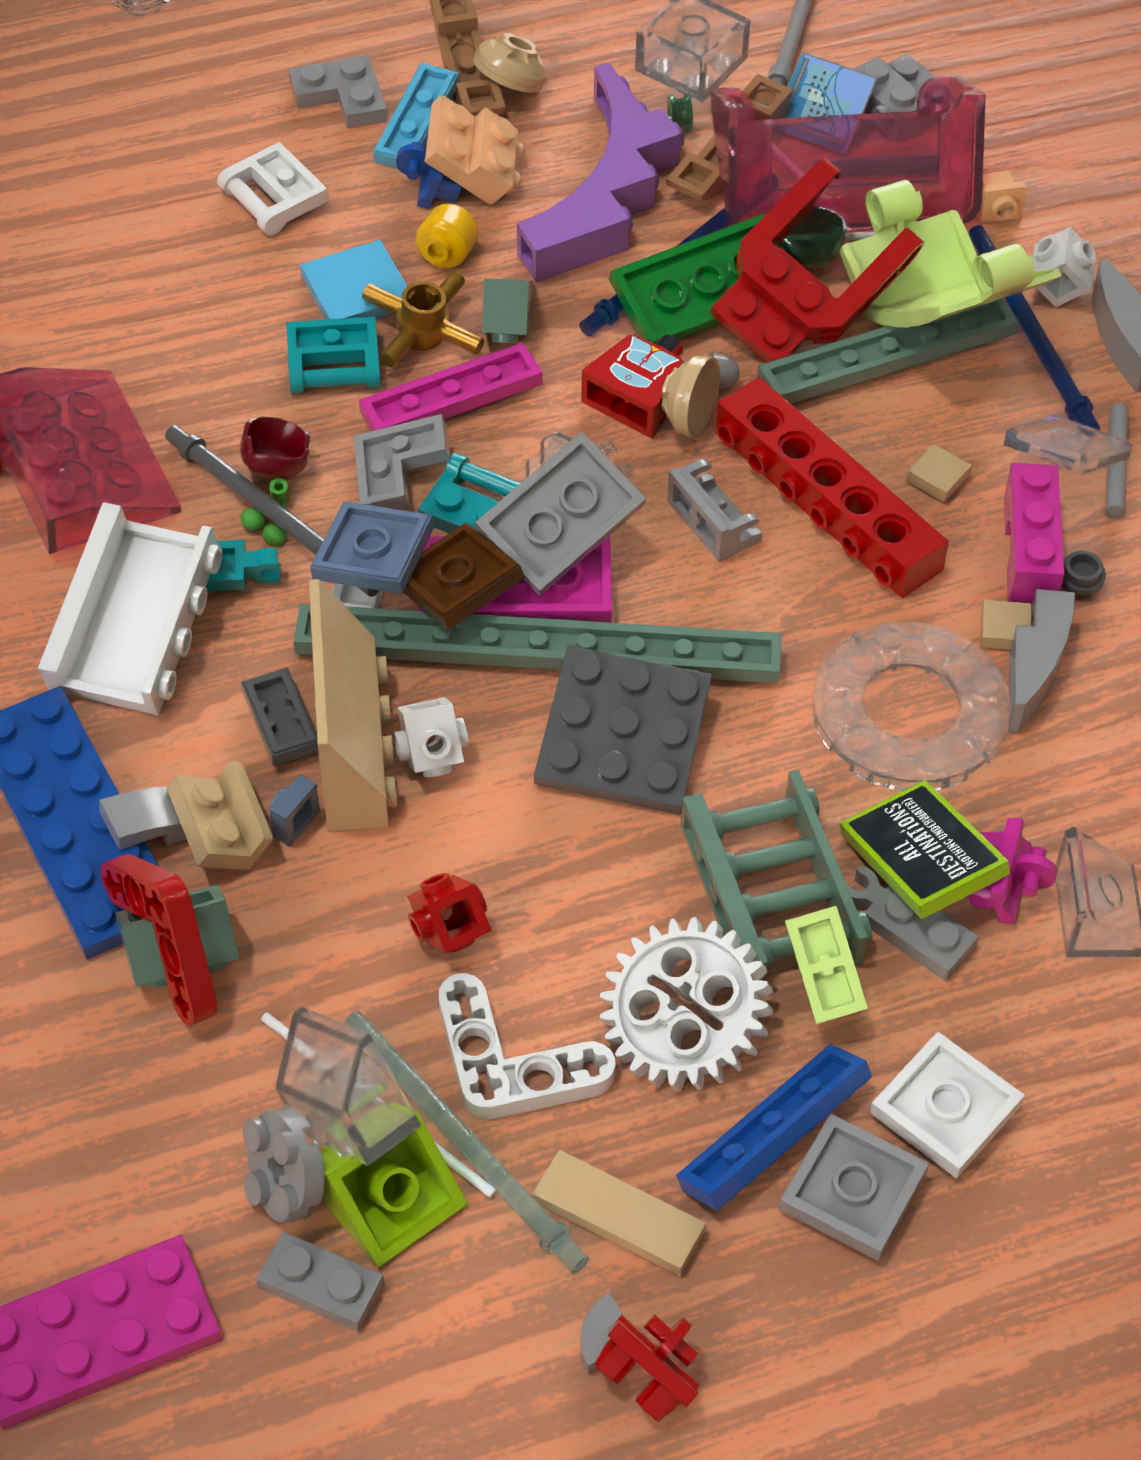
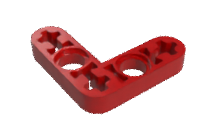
[100,854,217,1026]

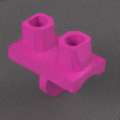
[968,818,1057,924]

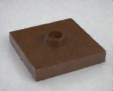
[403,522,525,630]

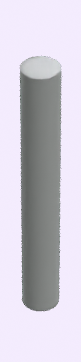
[1105,403,1129,518]

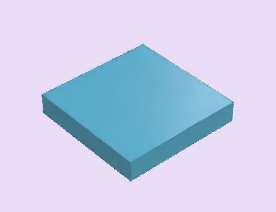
[300,240,407,320]

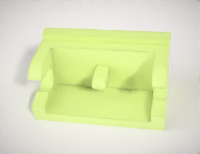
[785,906,868,1024]

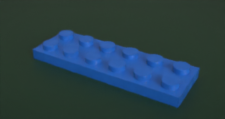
[0,686,158,960]

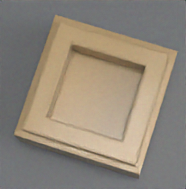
[906,444,972,503]
[981,599,1031,650]

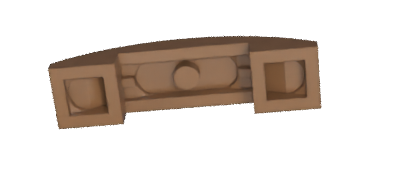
[429,0,506,116]
[666,73,793,202]

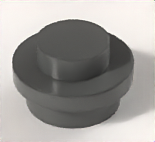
[1062,550,1106,596]

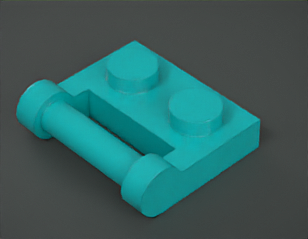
[286,316,381,394]
[418,452,524,533]

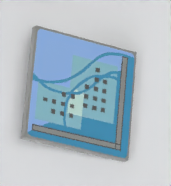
[773,52,879,157]

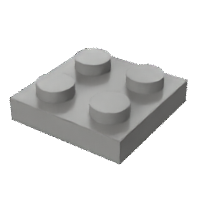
[779,1113,929,1261]

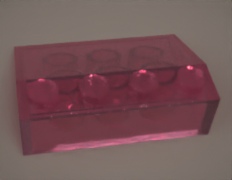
[0,367,181,554]

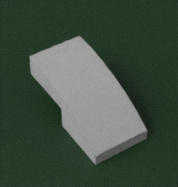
[99,786,187,850]

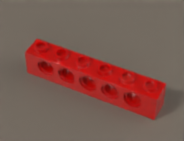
[716,377,949,599]

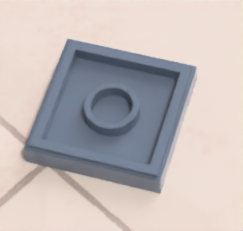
[310,501,434,594]

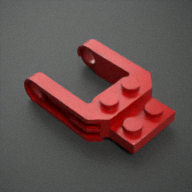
[710,157,925,363]

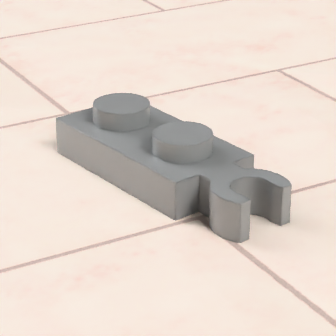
[846,866,979,981]

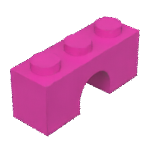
[1004,463,1064,609]

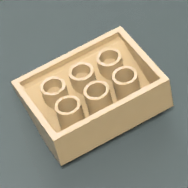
[309,579,397,832]

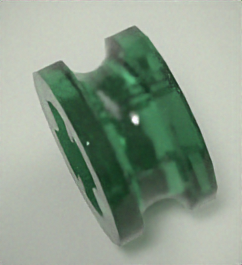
[667,93,693,131]

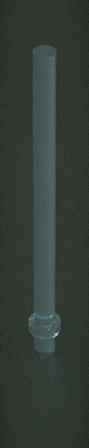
[344,1011,589,1274]

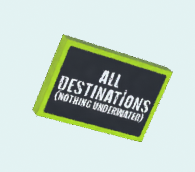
[839,780,1010,919]

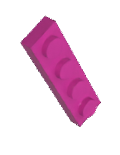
[359,343,543,431]

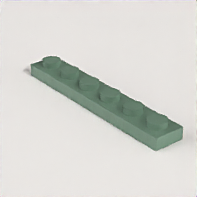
[757,299,1018,404]

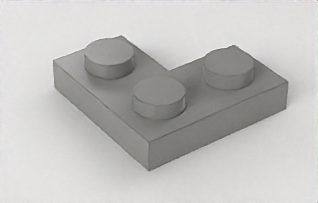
[288,55,387,128]
[354,414,450,509]

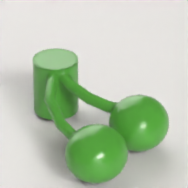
[240,478,289,546]

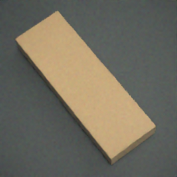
[532,1150,706,1276]

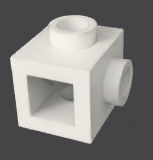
[1033,227,1096,307]
[394,697,469,777]

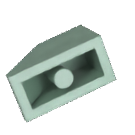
[482,278,534,343]

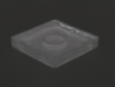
[1004,415,1133,475]

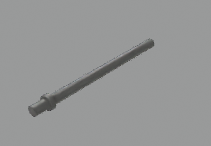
[165,425,379,597]

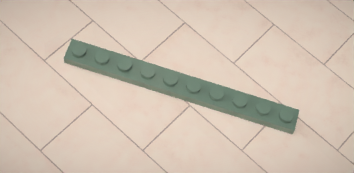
[294,604,781,683]

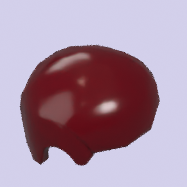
[240,416,310,480]

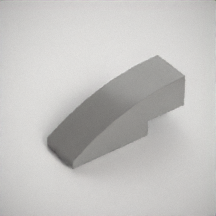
[1092,259,1141,393]
[1008,589,1075,733]

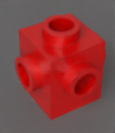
[407,873,492,953]

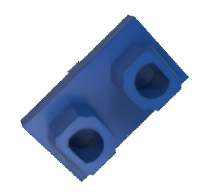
[396,141,462,209]

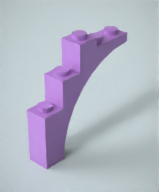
[517,62,684,282]

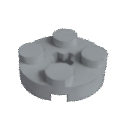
[243,1108,324,1223]

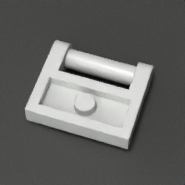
[217,142,328,236]

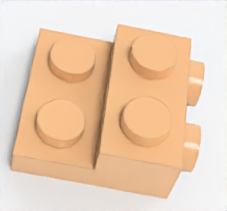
[425,94,523,206]

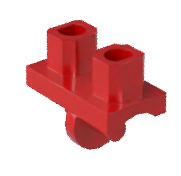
[595,1314,699,1422]

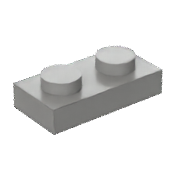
[256,1232,384,1332]

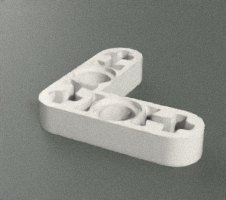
[439,973,615,1120]

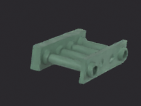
[680,770,872,981]

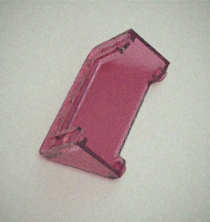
[710,75,986,235]

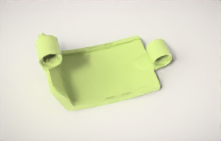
[839,180,1062,328]

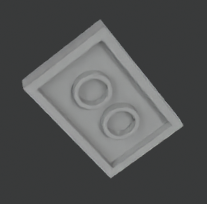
[475,431,646,596]

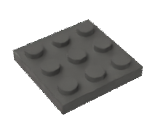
[534,645,712,815]

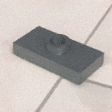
[241,667,318,766]

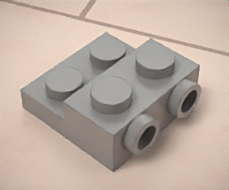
[854,53,961,144]

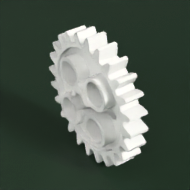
[600,917,773,1092]

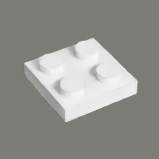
[870,1032,1025,1179]

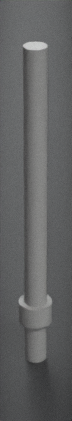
[767,0,813,87]

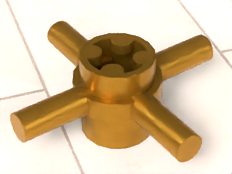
[362,271,484,367]

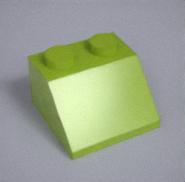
[320,1101,468,1268]

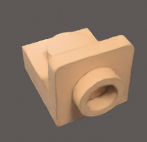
[967,171,1027,223]

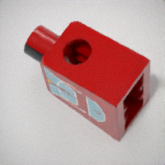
[581,334,684,439]

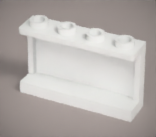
[38,502,222,715]

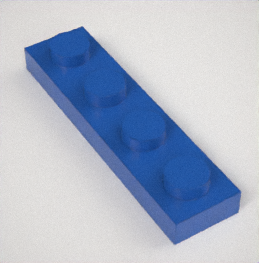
[676,1044,872,1211]

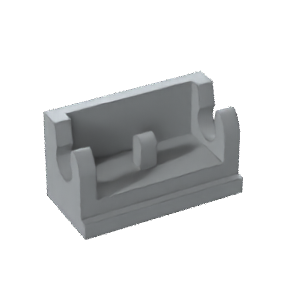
[667,459,762,562]

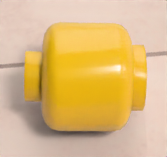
[416,204,479,269]

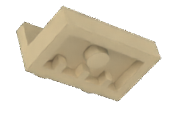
[166,761,273,870]

